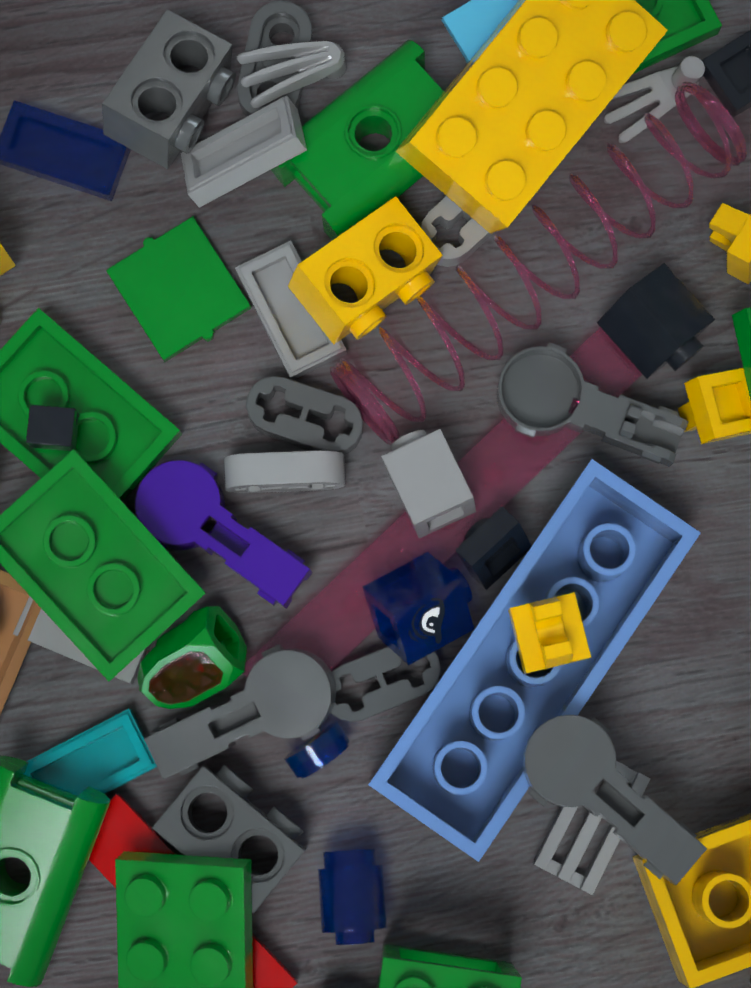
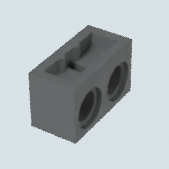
[102,9,236,169]
[152,765,307,914]

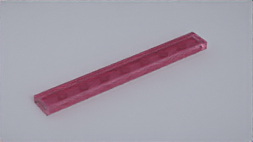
[243,327,643,677]

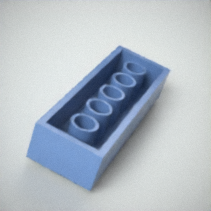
[368,459,701,862]

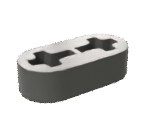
[246,376,363,455]
[331,640,441,723]

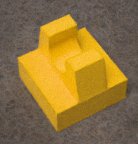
[709,203,751,285]
[678,368,751,444]
[508,592,591,674]

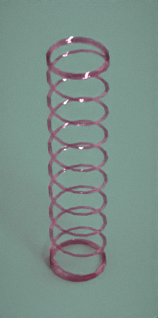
[330,82,747,446]

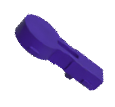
[135,460,313,609]

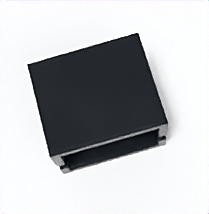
[26,405,80,451]

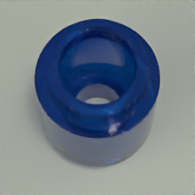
[318,849,387,945]

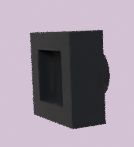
[702,30,751,118]
[455,507,532,590]

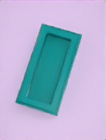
[24,709,157,796]

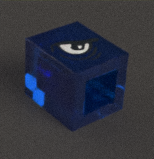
[362,552,474,665]

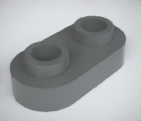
[237,1,313,117]

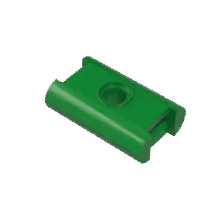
[271,40,444,240]
[0,755,110,987]

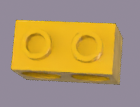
[288,196,443,345]

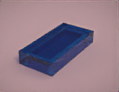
[0,100,131,201]

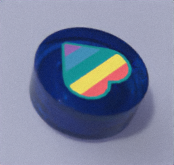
[284,722,350,779]

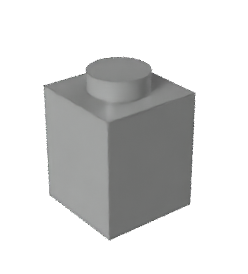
[381,429,477,539]

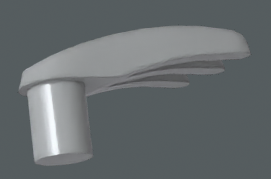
[237,41,346,108]
[604,56,705,143]

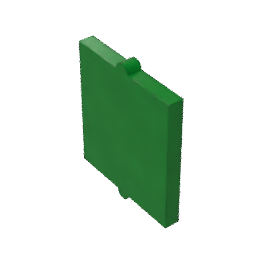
[106,216,251,363]

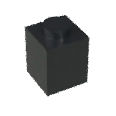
[597,263,715,379]

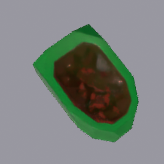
[137,606,247,709]

